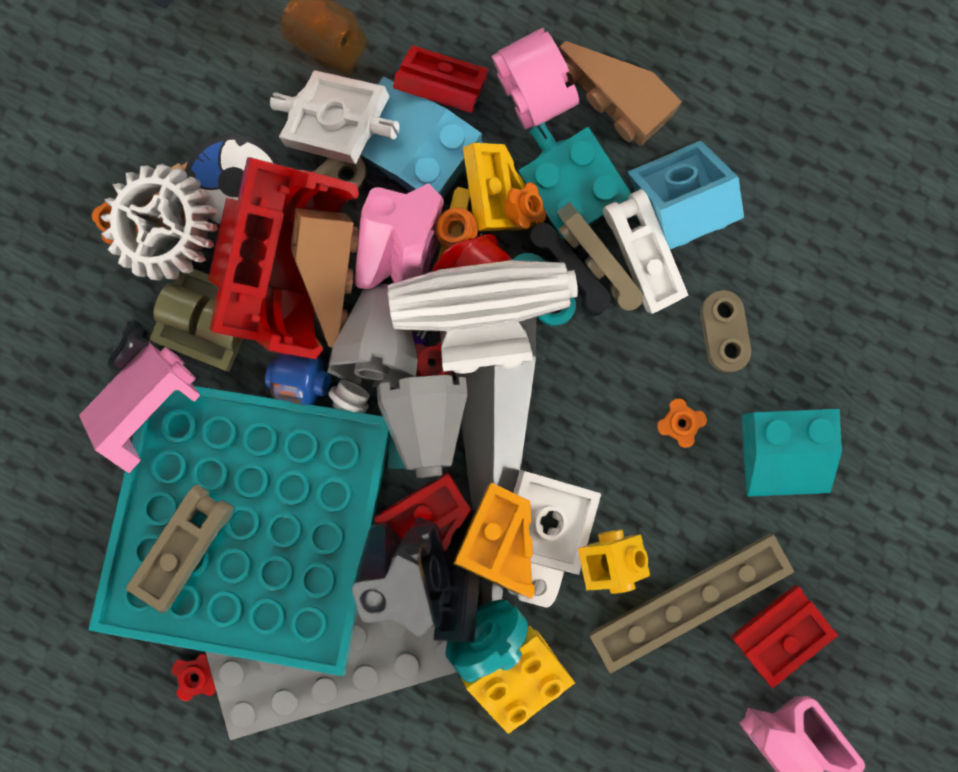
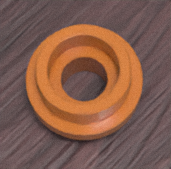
[435,208,478,249]

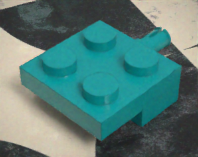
[518,123,632,241]

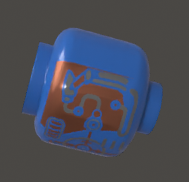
[265,353,331,405]

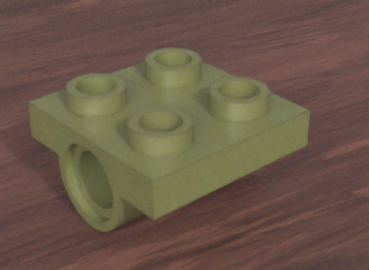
[149,269,244,372]

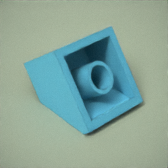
[627,140,744,250]

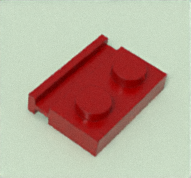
[393,45,489,113]
[730,585,838,689]

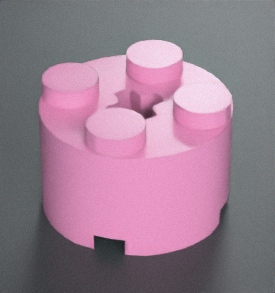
[491,27,579,130]

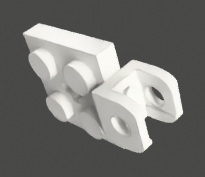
[507,470,601,607]

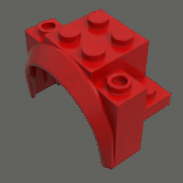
[208,157,359,359]

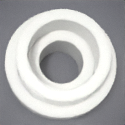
[329,380,370,413]

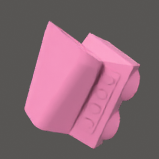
[354,183,443,289]
[739,696,865,772]

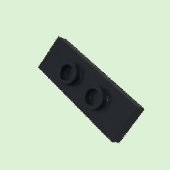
[433,510,480,642]

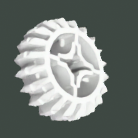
[100,164,219,281]

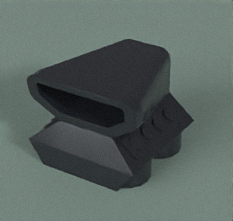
[352,516,451,638]

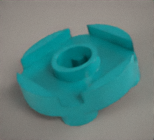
[445,599,528,683]

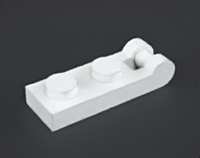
[603,189,688,314]

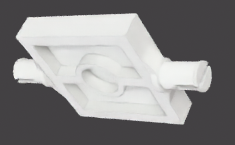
[270,70,399,164]

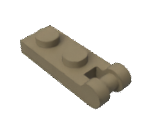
[557,202,643,311]
[125,484,234,613]

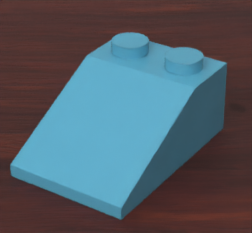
[359,76,482,200]

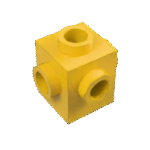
[578,529,650,594]

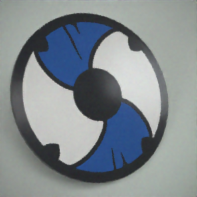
[185,134,280,229]

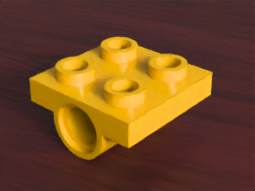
[461,626,575,734]

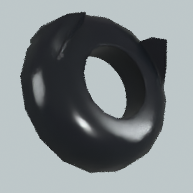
[107,319,149,370]

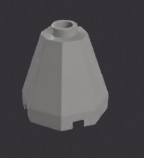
[328,284,418,388]
[377,375,467,478]

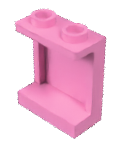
[79,342,200,473]

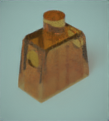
[280,0,368,77]

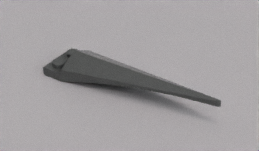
[455,317,536,604]

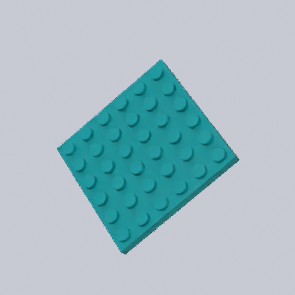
[88,386,390,676]

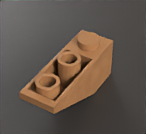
[559,41,682,147]
[291,208,359,347]

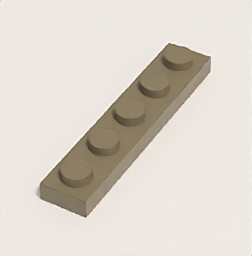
[588,533,794,674]

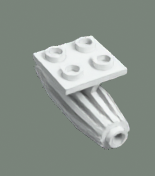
[388,261,578,373]

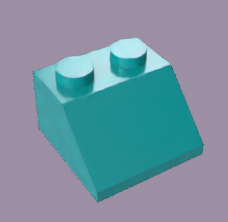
[742,409,842,497]

